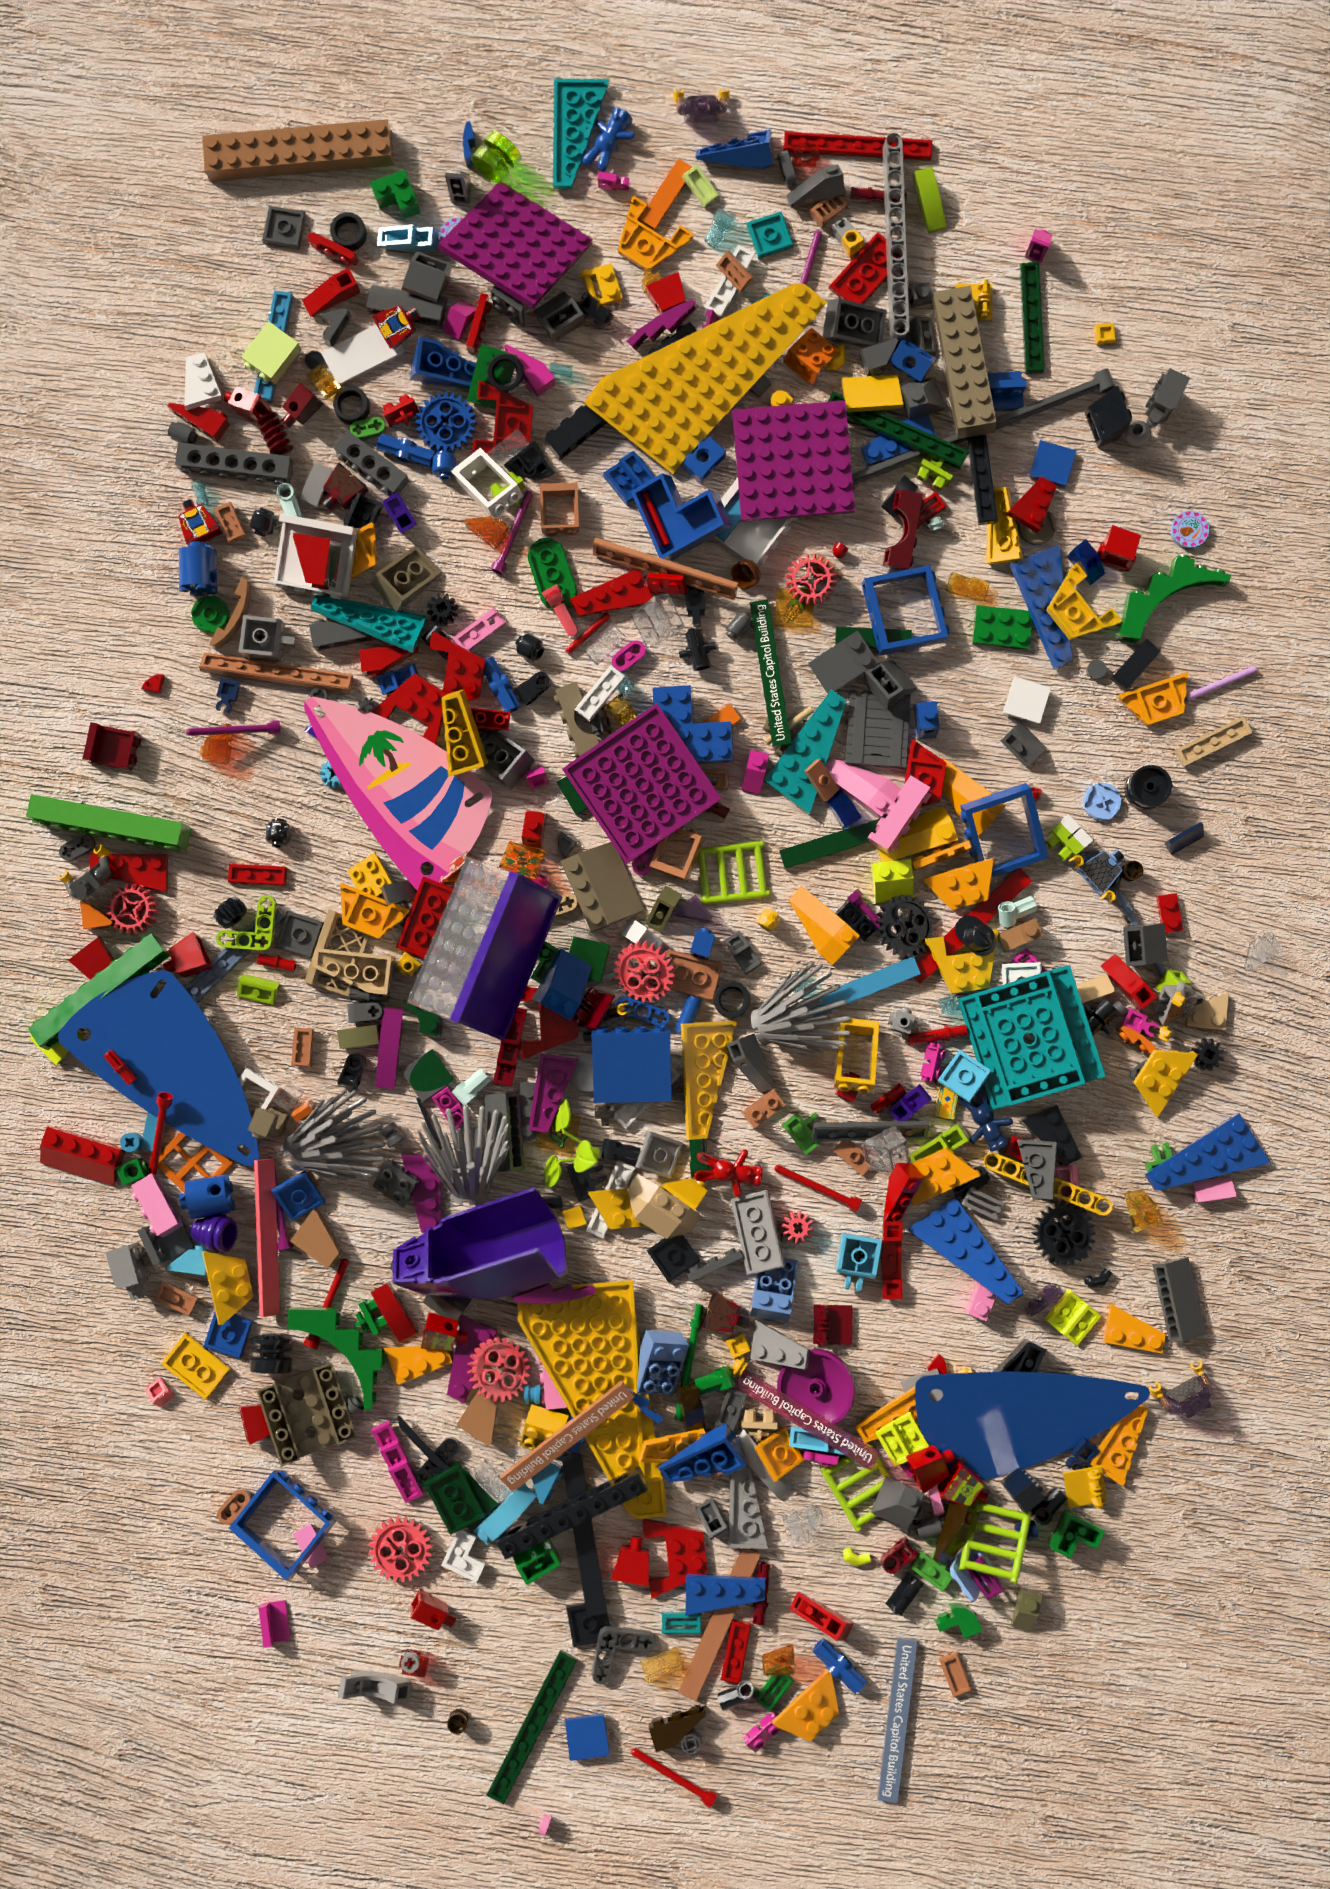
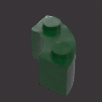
[406,990,442,1038]

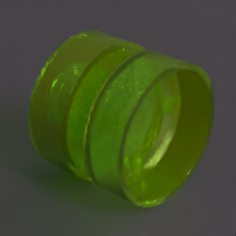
[471,130,521,184]

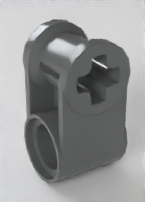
[347,1003,384,1023]

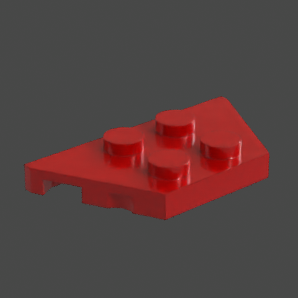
[904,740,947,808]

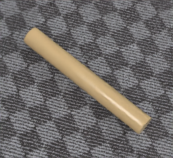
[764,706,814,746]

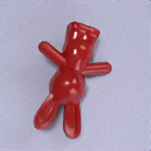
[694,1149,763,1198]

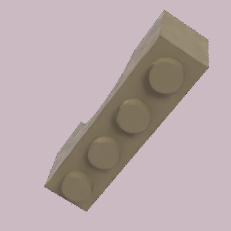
[553,682,599,759]
[248,1108,290,1140]

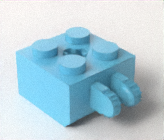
[835,1232,882,1292]

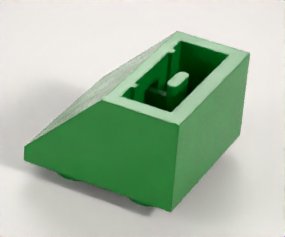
[513,1539,562,1585]

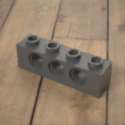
[334,430,410,496]

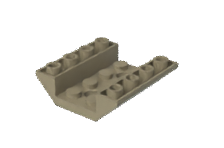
[256,1362,357,1467]

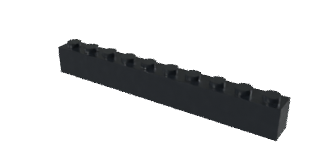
[544,322,697,461]

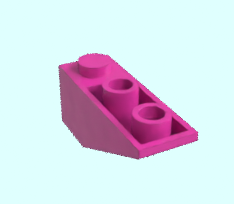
[504,344,556,397]

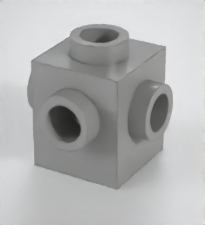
[888,1008,917,1037]

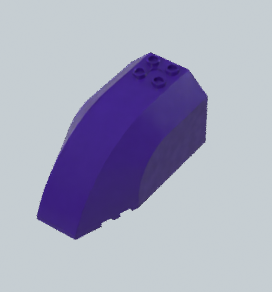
[392,1187,567,1299]

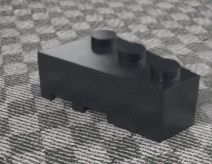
[1018,1105,1082,1166]
[993,1339,1047,1372]

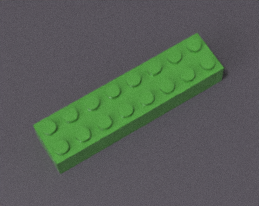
[26,794,191,852]

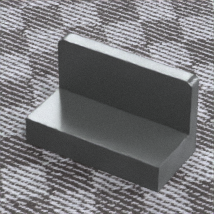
[1000,722,1047,768]

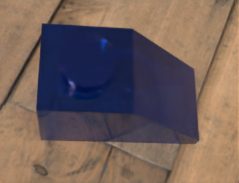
[1067,539,1106,586]
[825,788,862,830]

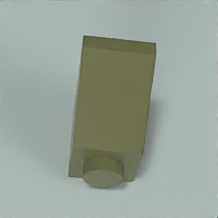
[645,885,682,933]
[1010,1586,1042,1631]

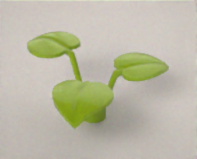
[544,1099,600,1188]

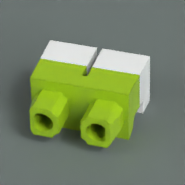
[1045,814,1093,862]

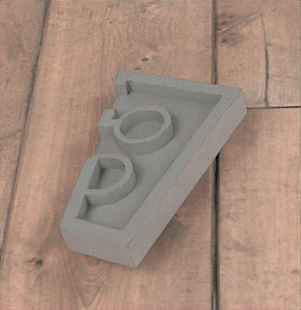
[750,1320,810,1369]

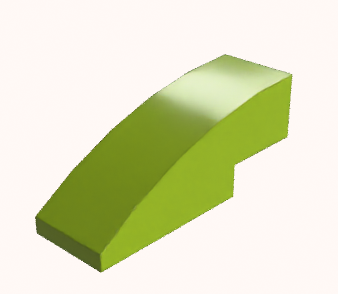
[912,167,946,233]
[908,1122,970,1162]

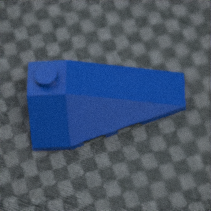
[410,336,476,389]
[659,1423,747,1483]

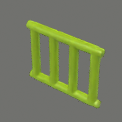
[698,841,770,905]
[820,1442,892,1532]
[959,1499,1032,1584]

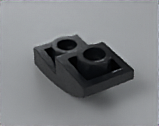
[881,475,918,518]
[835,900,877,942]

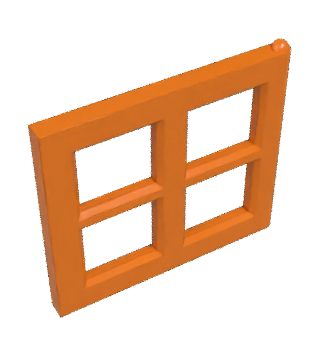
[158,1132,234,1193]

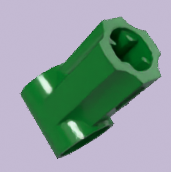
[694,1366,736,1395]

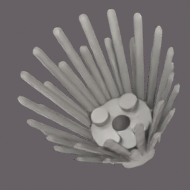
[751,962,851,1053]
[284,1089,386,1181]
[417,1106,508,1205]

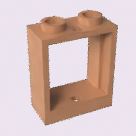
[540,482,580,536]
[650,826,705,882]
[741,1089,785,1129]

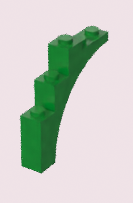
[1117,555,1231,644]
[288,1307,386,1410]

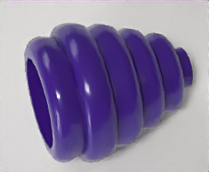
[189,1214,238,1253]

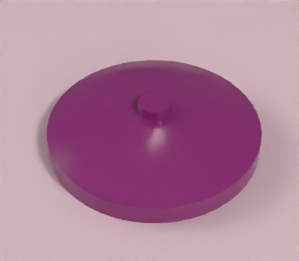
[777,1348,855,1428]

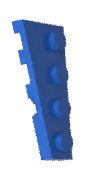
[861,415,937,467]
[685,1574,765,1616]

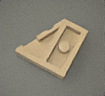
[1185,993,1229,1031]

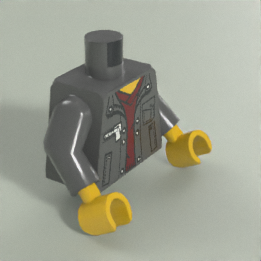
[58,844,114,901]

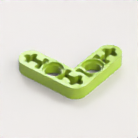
[216,895,277,951]

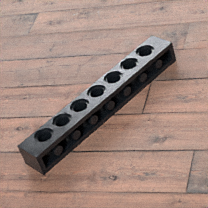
[496,1466,648,1560]

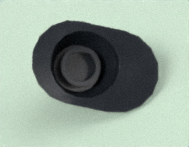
[955,916,996,956]

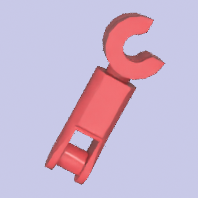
[542,584,578,636]

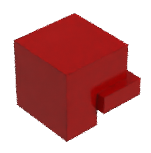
[1093,525,1141,572]

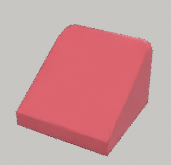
[145,1377,175,1407]

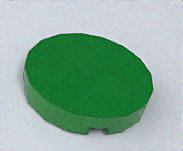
[191,596,230,634]

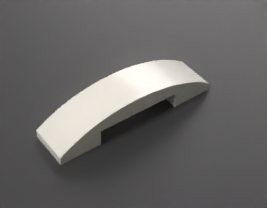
[704,245,755,317]

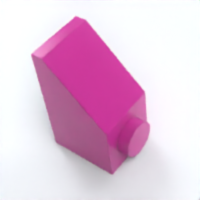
[1024,229,1053,263]
[742,750,769,795]

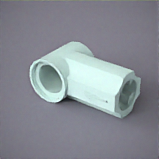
[277,483,303,518]
[998,896,1037,927]
[452,1068,492,1106]

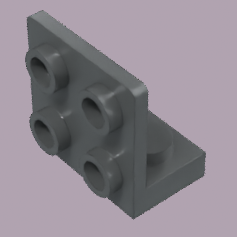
[137,1213,194,1266]

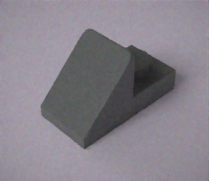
[320,308,351,347]

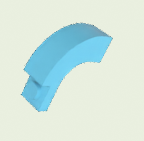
[474,1483,536,1545]

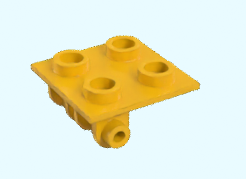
[955,279,993,321]
[347,852,394,897]
[1063,1465,1107,1509]

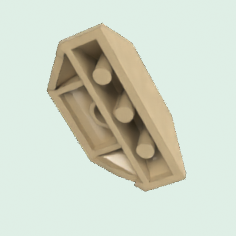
[627,1174,701,1239]

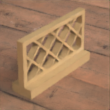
[304,909,369,997]

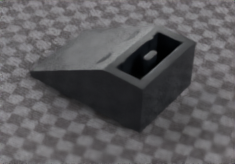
[1085,386,1132,448]

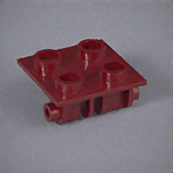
[573,987,615,1029]
[813,1304,853,1346]

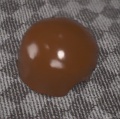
[731,559,761,590]

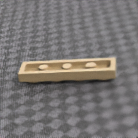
[1174,716,1253,767]

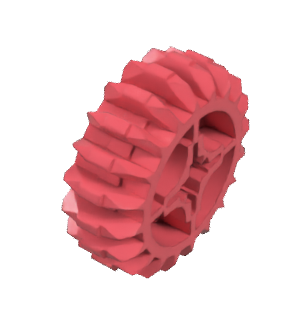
[786,554,837,606]
[106,884,159,935]

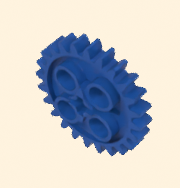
[415,392,477,453]

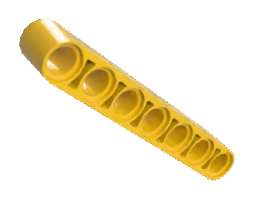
[983,1152,1113,1215]

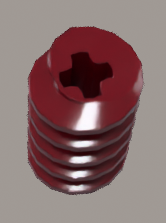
[257,412,293,455]

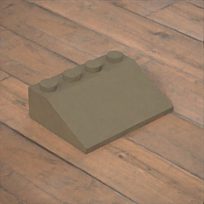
[560,842,644,933]

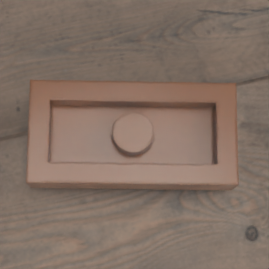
[154,1281,199,1316]

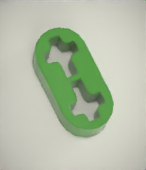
[350,417,386,440]

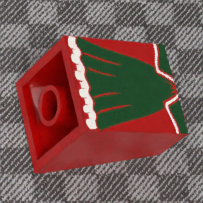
[293,533,342,590]

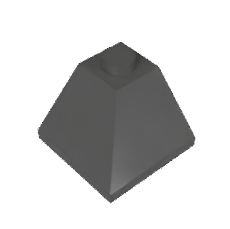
[900,377,945,419]
[871,1476,924,1529]

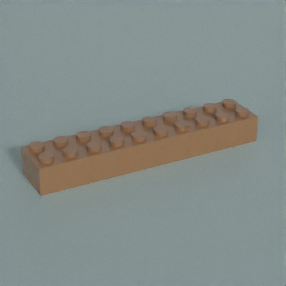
[202,119,394,182]

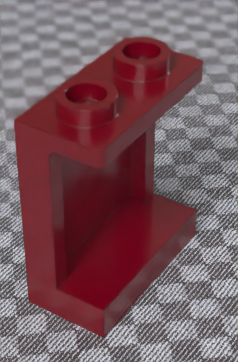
[82,722,141,771]

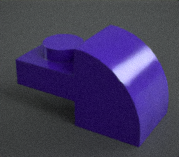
[381,492,417,534]
[888,1084,932,1121]

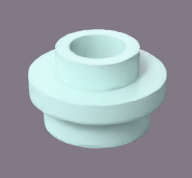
[926,516,945,531]

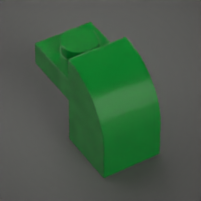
[934,1603,982,1639]

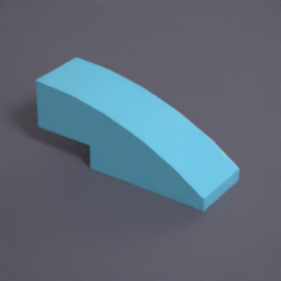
[377,225,439,252]
[789,1426,852,1456]

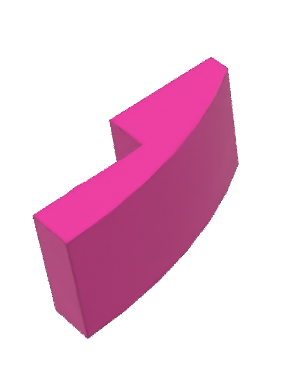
[431,1086,470,1129]

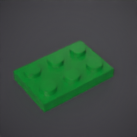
[467,344,518,410]
[972,605,1032,650]

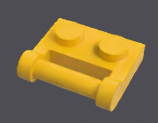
[580,263,623,308]

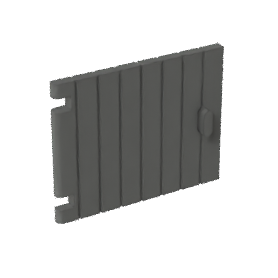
[845,690,911,768]

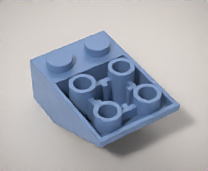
[750,1258,798,1323]
[637,1330,689,1396]

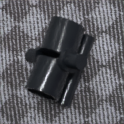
[679,628,717,671]
[1083,999,1117,1036]

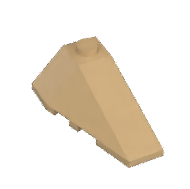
[313,948,396,995]

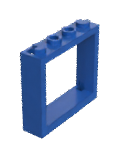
[861,565,950,656]
[960,783,1049,877]
[229,1470,337,1580]

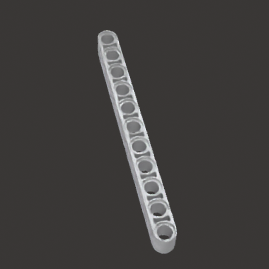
[883,133,909,342]

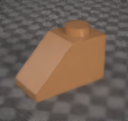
[998,918,1043,952]

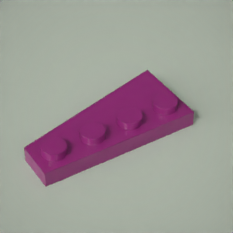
[528,1053,579,1133]
[401,1155,442,1233]
[447,1314,498,1403]

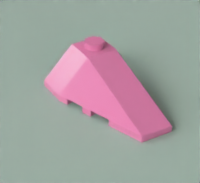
[825,757,901,819]

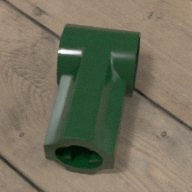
[689,1139,710,1178]

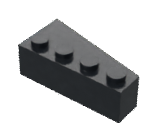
[1000,1468,1045,1514]

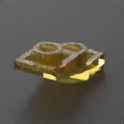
[306,364,342,400]
[945,572,990,601]

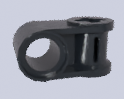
[514,672,551,706]
[337,1053,366,1091]

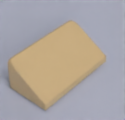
[1077,974,1115,1003]

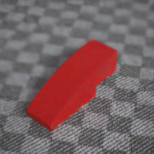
[370,1282,417,1342]

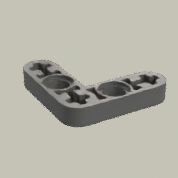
[592,1626,656,1684]

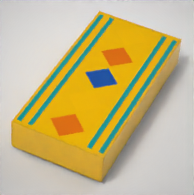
[934,1084,958,1120]

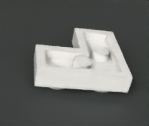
[441,1529,485,1583]

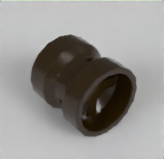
[1120,860,1144,882]
[447,1708,469,1734]

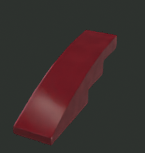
[493,1008,527,1088]

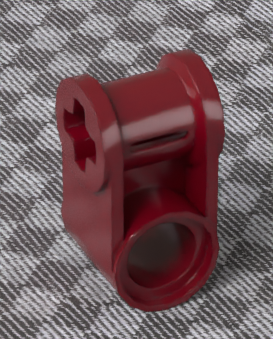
[880,1537,919,1574]

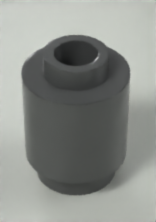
[168,422,198,444]
[725,612,753,641]
[915,1516,944,1540]

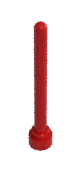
[149,1092,173,1175]
[774,1165,862,1213]
[303,1258,349,1350]
[631,1748,717,1809]

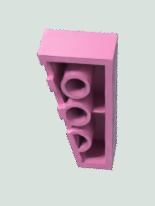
[868,775,932,855]

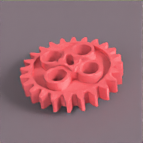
[613,941,676,1003]
[467,1337,530,1403]
[368,1516,433,1583]

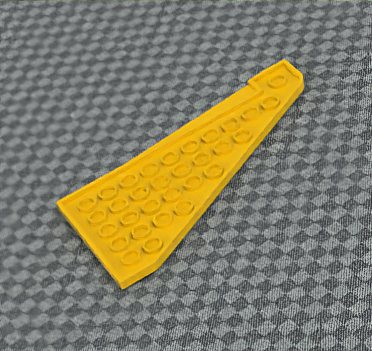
[583,283,827,475]
[516,1280,667,1519]

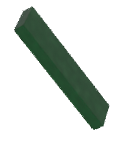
[835,627,912,650]

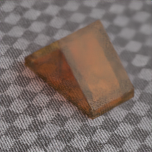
[762,1644,795,1675]

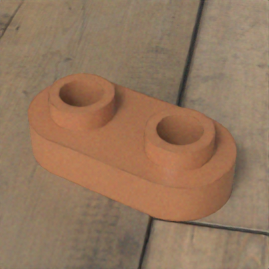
[217,1488,252,1525]

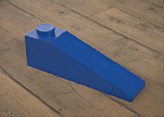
[695,129,774,169]

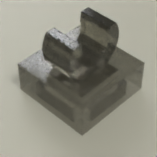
[595,1104,615,1126]

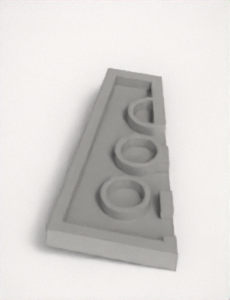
[728,1466,768,1549]

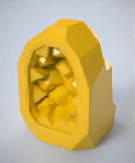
[756,909,780,933]

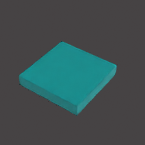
[746,211,794,259]

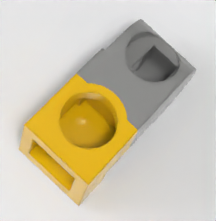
[831,217,864,258]

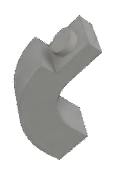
[338,1671,412,1704]

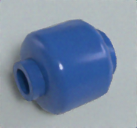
[432,450,456,481]

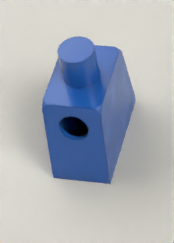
[913,701,939,740]

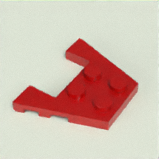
[472,381,534,454]
[429,631,486,700]
[371,673,448,745]
[520,986,579,1059]
[643,1519,708,1598]

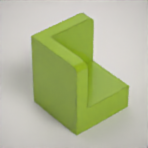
[1156,970,1191,993]

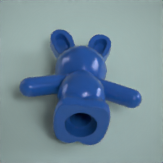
[582,107,635,172]

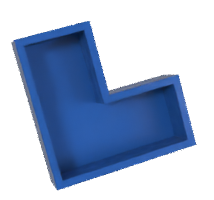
[631,473,732,561]
[653,685,734,764]

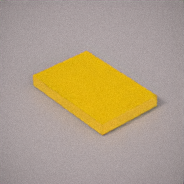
[841,375,903,412]
[161,1332,232,1400]

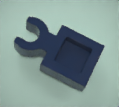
[216,678,241,714]
[1065,1438,1100,1470]

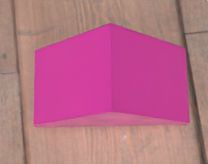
[443,300,476,341]

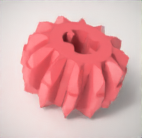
[781,1211,814,1244]

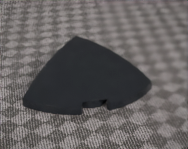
[504,441,556,481]

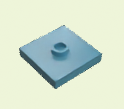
[937,1049,992,1103]

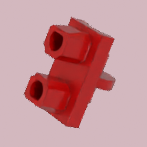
[383,394,420,427]

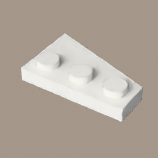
[185,352,222,410]

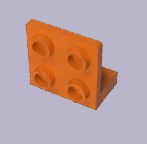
[783,328,839,386]

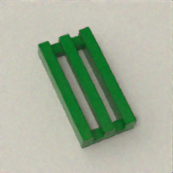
[757,1666,794,1712]

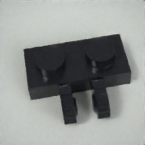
[566,1163,608,1202]

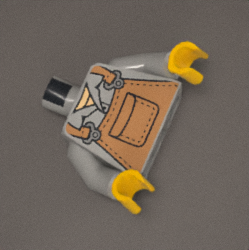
[1153,982,1203,1042]

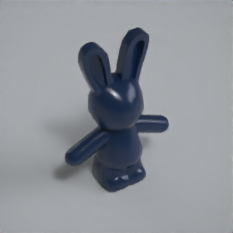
[958,1085,1013,1153]

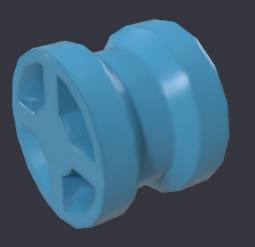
[120,1132,142,1152]
[524,1384,541,1405]

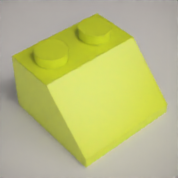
[871,859,914,903]

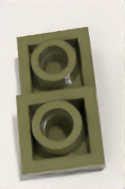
[337,1024,380,1049]

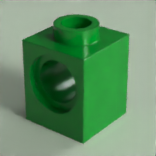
[116,1158,149,1186]

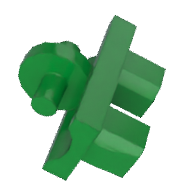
[354,1299,388,1335]

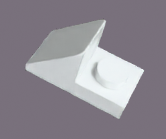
[621,919,663,949]

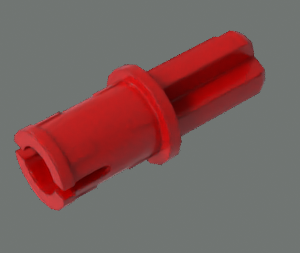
[257,954,297,973]
[104,1050,138,1086]
[870,1083,906,1114]

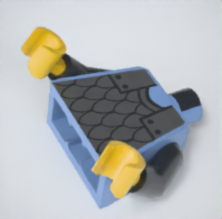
[1069,850,1124,905]

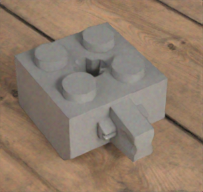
[239,615,297,661]
[105,1243,150,1301]

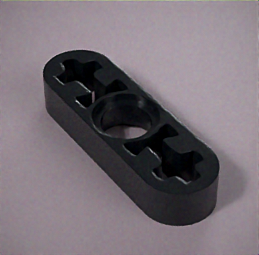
[415,1437,460,1487]

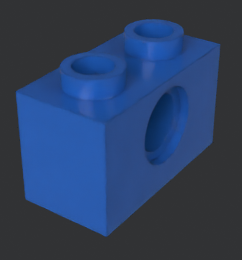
[889,339,936,382]
[684,436,726,484]
[690,928,715,960]

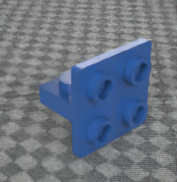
[987,372,1026,411]

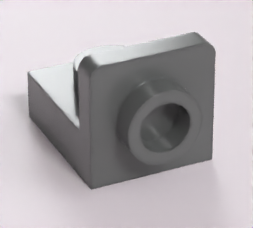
[908,282,933,308]

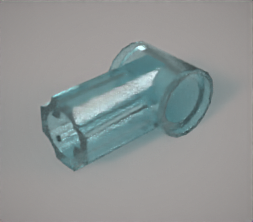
[705,207,736,248]

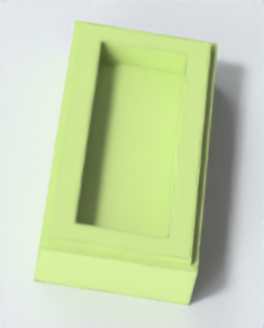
[682,165,719,208]

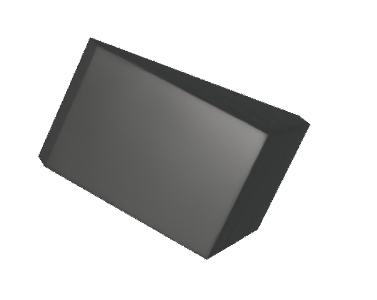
[695,1498,728,1540]

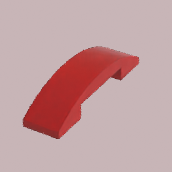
[881,1221,903,1299]

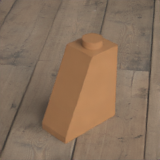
[290,1208,342,1269]
[456,1382,499,1447]

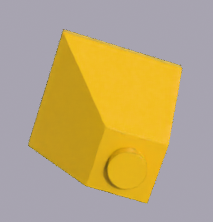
[663,1178,708,1210]

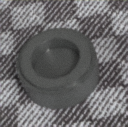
[1086,660,1107,680]

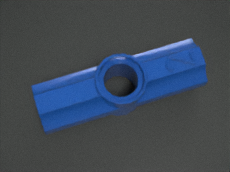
[376,434,436,468]
[484,657,520,713]
[812,1638,867,1694]

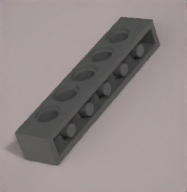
[175,442,294,485]

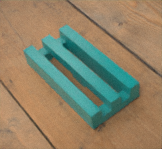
[662,1612,701,1634]

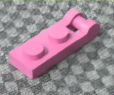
[453,608,507,651]

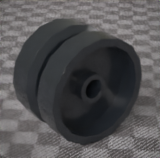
[1124,765,1173,810]

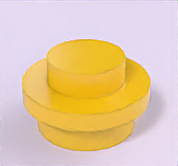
[731,1357,748,1376]

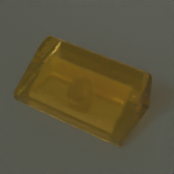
[640,1646,684,1684]

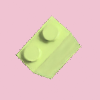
[241,321,302,385]

